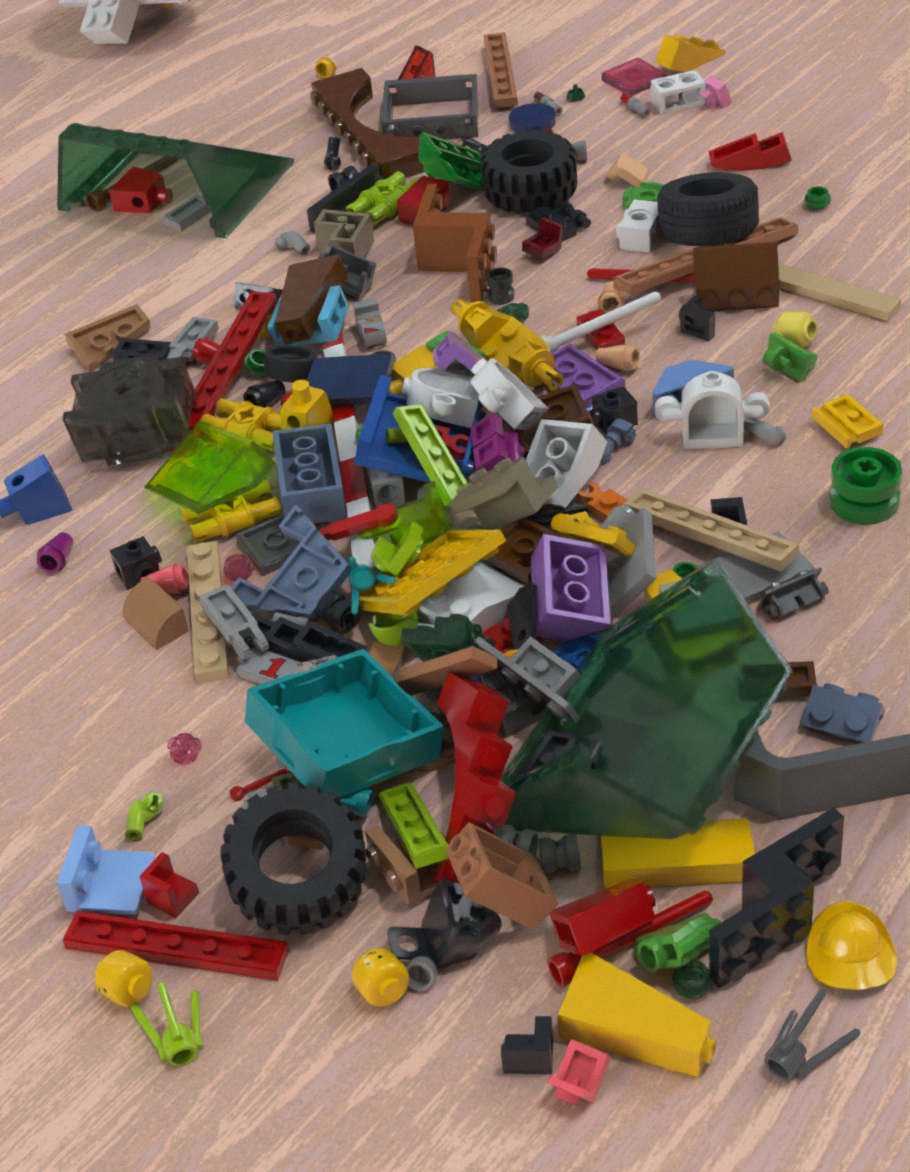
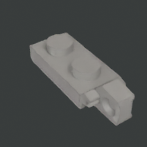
[167,317,219,373]

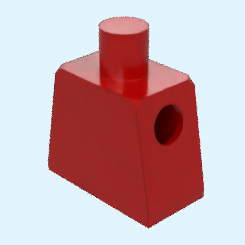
[109,166,173,213]

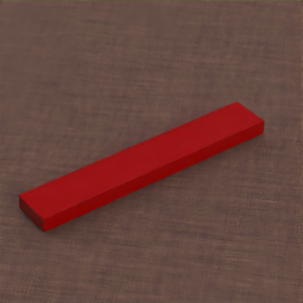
[63,911,289,981]

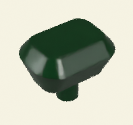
[566,84,585,102]

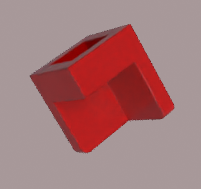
[139,852,199,918]

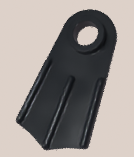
[507,583,537,649]

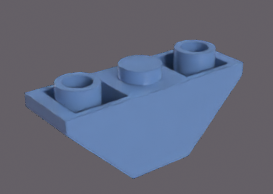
[653,359,734,418]

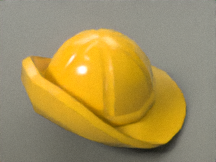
[807,901,897,990]

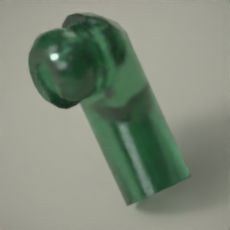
[496,303,529,322]

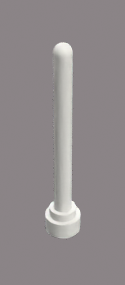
[541,292,661,353]

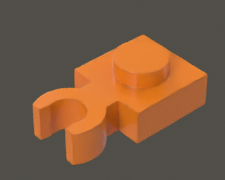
[577,482,627,522]

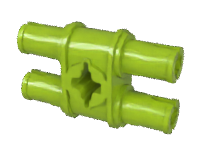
[346,171,419,226]

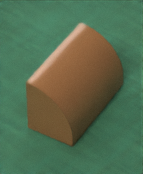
[123,577,189,650]

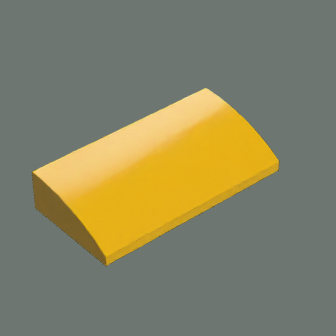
[600,818,755,889]

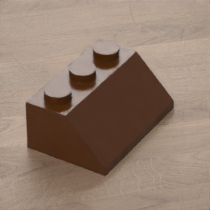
[693,242,780,311]

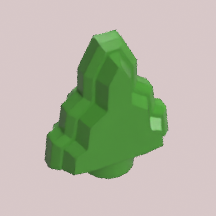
[634,913,721,973]

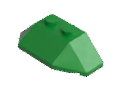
[418,132,483,191]

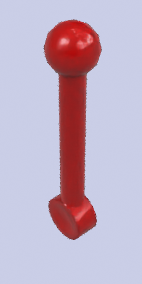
[229,766,291,801]

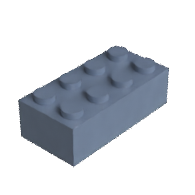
[272,423,346,523]

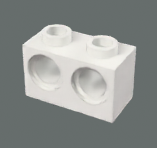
[651,70,706,114]

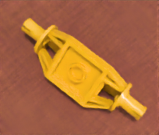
[451,299,564,390]

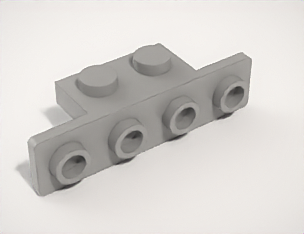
[474,636,581,723]

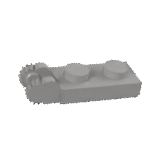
[199,584,269,661]

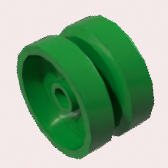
[830,447,902,525]

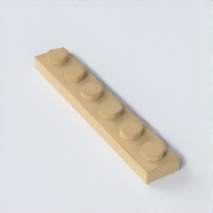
[624,488,799,572]
[187,541,229,684]

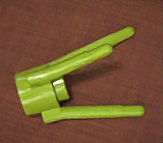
[131,982,204,1066]

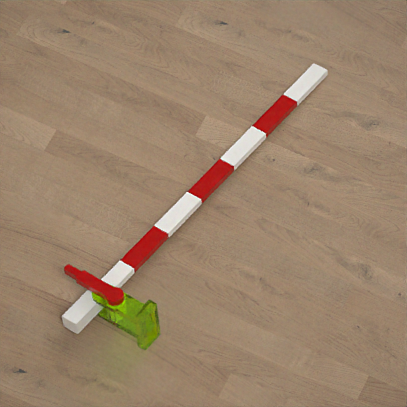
[319,328,453,574]

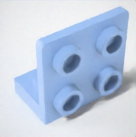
[56,825,155,915]

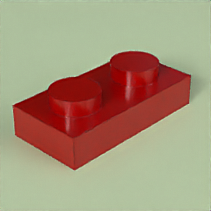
[576,309,625,350]

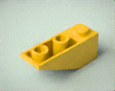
[655,33,726,72]

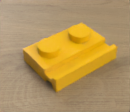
[811,394,884,449]

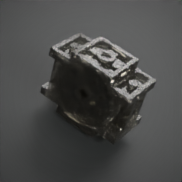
[62,354,199,466]

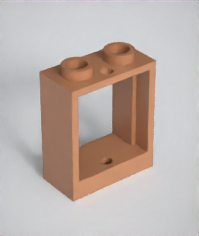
[446,822,558,931]

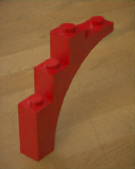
[433,671,516,883]

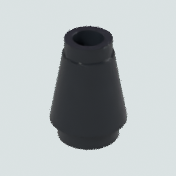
[243,380,286,408]

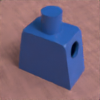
[0,454,73,525]

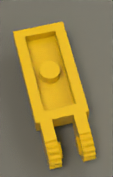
[550,513,636,557]

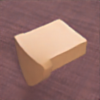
[605,151,648,187]

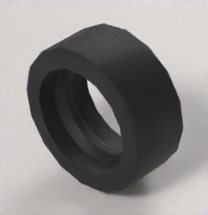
[264,346,318,383]

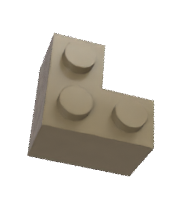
[314,209,374,258]

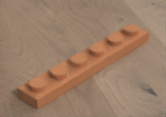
[483,32,518,109]

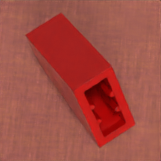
[549,879,656,956]

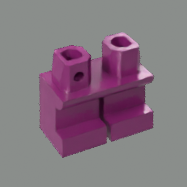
[471,413,525,471]

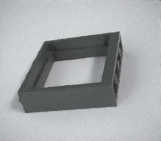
[381,74,479,139]

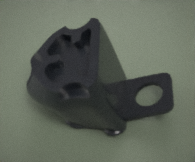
[387,877,502,971]

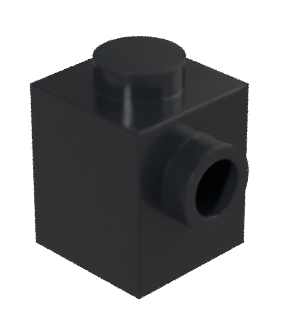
[590,386,638,435]
[109,536,162,590]

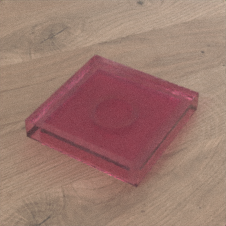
[601,57,667,96]

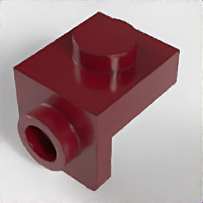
[522,217,563,260]

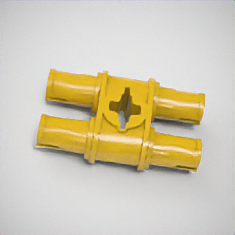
[200,398,282,452]
[180,479,282,544]

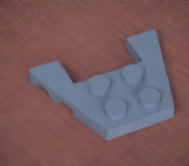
[231,505,351,620]

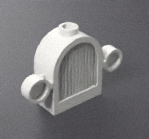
[470,358,549,430]
[401,362,480,428]
[655,371,770,449]

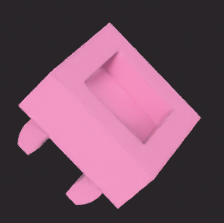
[700,75,732,109]

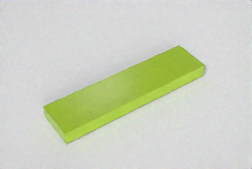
[393,404,467,508]
[378,782,449,869]

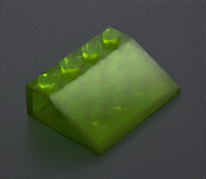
[144,421,276,515]

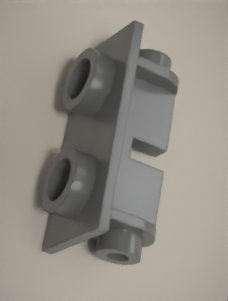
[757,567,829,619]

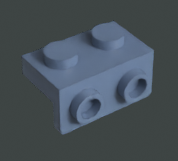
[801,683,885,743]

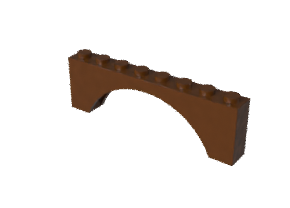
[310,68,424,180]

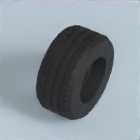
[657,172,759,246]

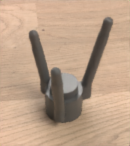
[764,989,860,1081]

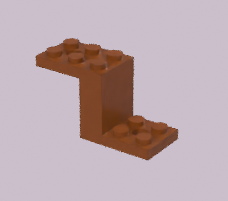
[413,184,497,302]

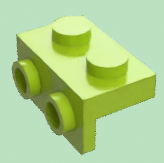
[370,521,424,576]

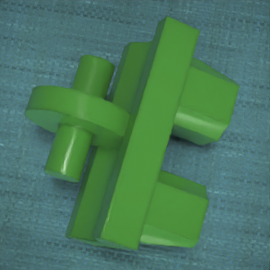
[762,333,817,381]

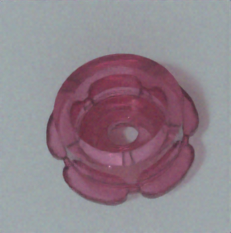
[223,554,254,582]
[167,733,202,765]

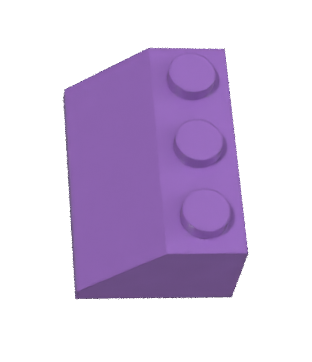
[531,534,610,641]

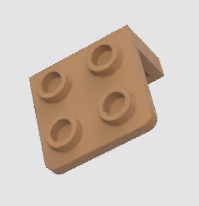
[365,825,446,907]

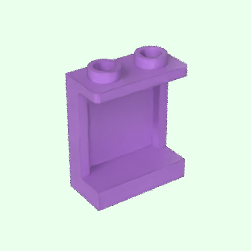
[432,330,488,373]

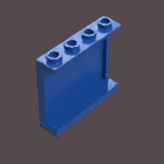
[354,375,487,483]

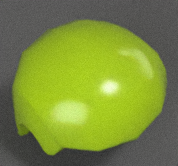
[369,610,420,646]

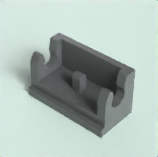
[318,244,376,299]

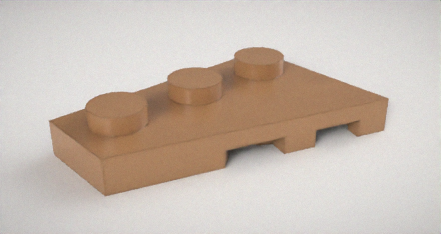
[65,304,151,373]

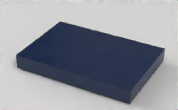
[307,353,395,406]

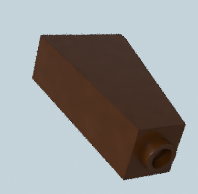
[275,254,348,344]

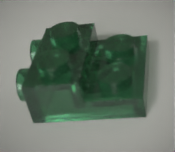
[400,614,495,662]

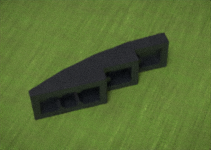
[243,613,366,667]

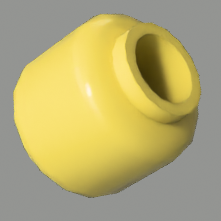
[773,311,817,348]

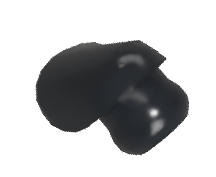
[324,137,341,170]

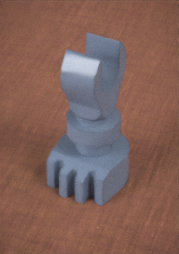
[601,418,636,465]

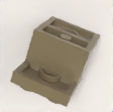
[449,457,559,530]

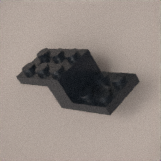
[709,807,844,988]

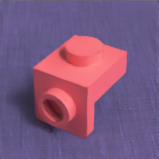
[547,1039,612,1106]

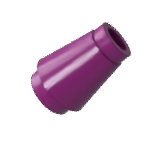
[37,532,73,573]

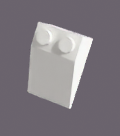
[526,419,607,508]
[417,563,525,650]

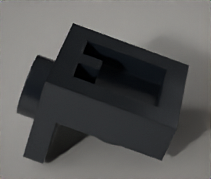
[679,296,715,341]

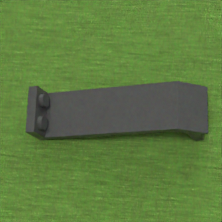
[733,719,910,820]

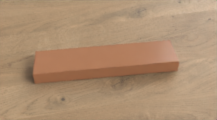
[389,646,497,696]

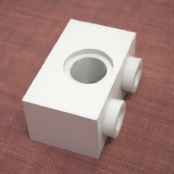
[616,199,661,253]

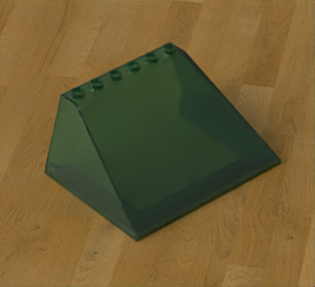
[57,123,294,238]
[495,558,793,839]

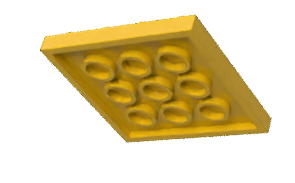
[349,529,507,616]

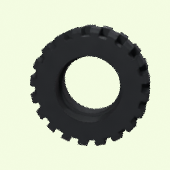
[481,130,578,214]
[220,783,366,935]

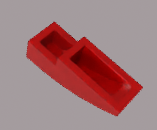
[708,132,792,171]

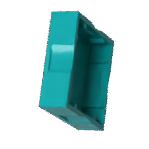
[245,649,444,798]

